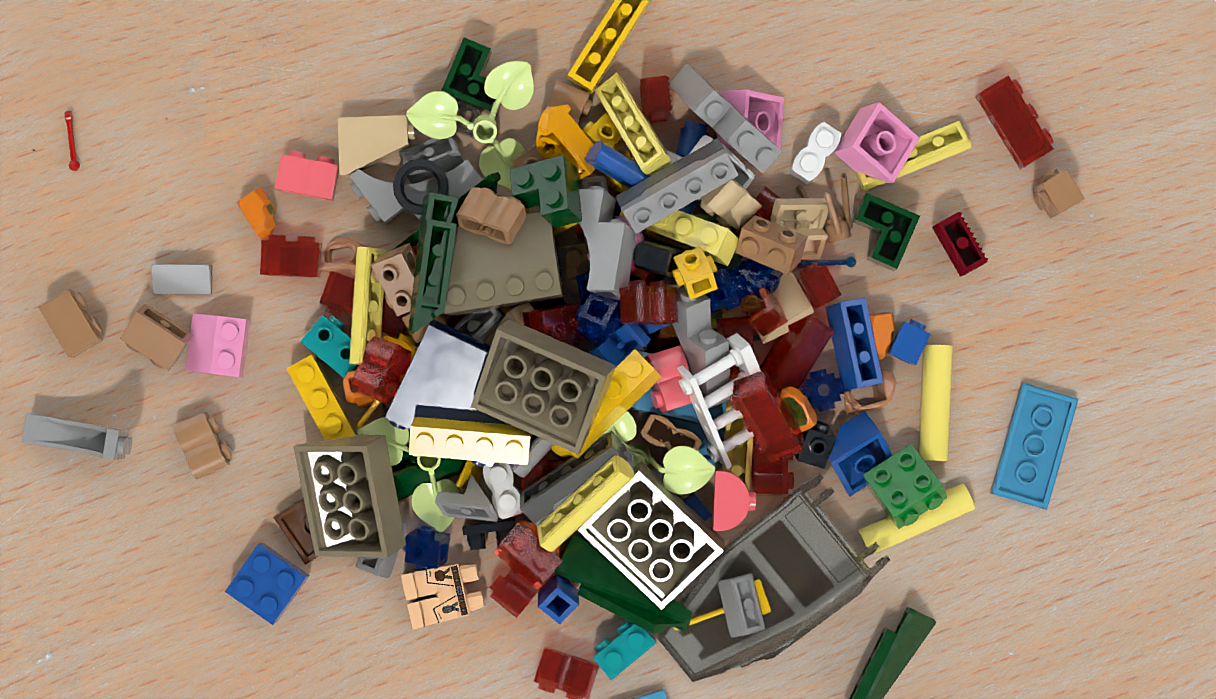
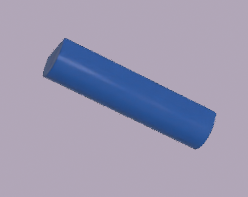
[584,141,696,215]

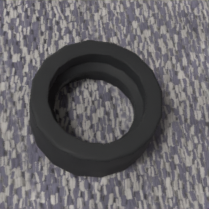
[393,158,449,215]

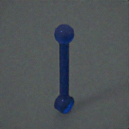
[797,256,857,268]

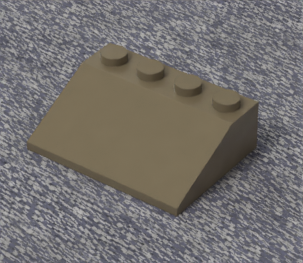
[444,212,564,317]
[471,318,617,454]
[293,435,406,558]
[577,461,724,610]

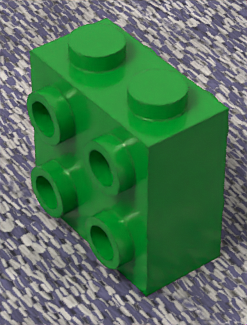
[863,444,947,529]

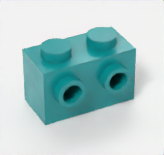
[300,315,359,378]
[593,621,656,681]

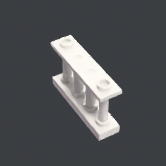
[677,333,786,469]

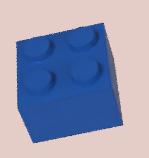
[225,542,310,625]

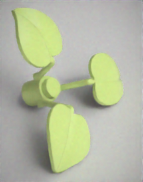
[406,61,534,190]
[599,411,715,494]
[357,417,459,532]

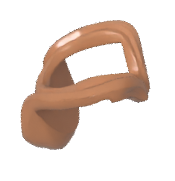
[318,237,366,277]
[844,369,896,413]

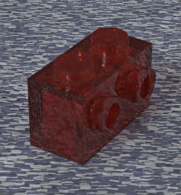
[522,303,590,346]
[493,523,562,590]

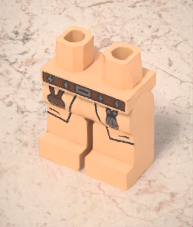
[401,562,485,630]

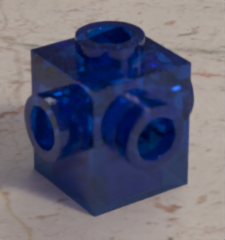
[736,258,783,301]
[704,266,749,312]
[575,292,621,343]
[800,369,844,412]
[403,525,450,570]

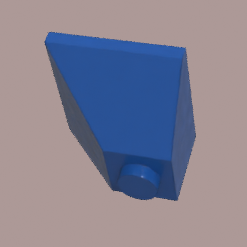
[829,411,892,497]

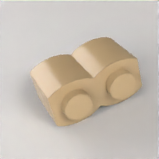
[699,179,762,231]

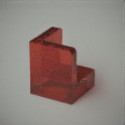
[748,287,788,336]

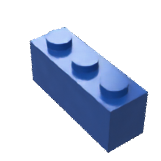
[825,298,884,392]

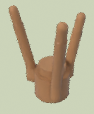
[796,177,853,243]

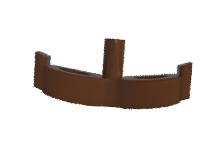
[721,294,765,315]

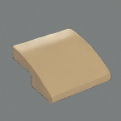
[770,198,829,260]
[739,270,814,344]

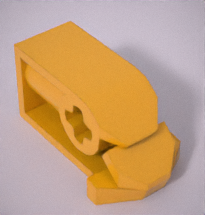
[536,104,595,180]

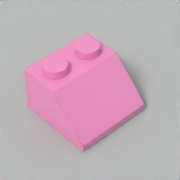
[717,90,784,152]
[834,102,920,183]
[186,313,251,378]

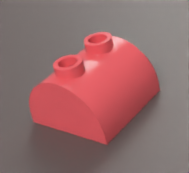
[713,469,756,531]

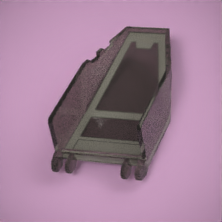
[656,473,890,682]

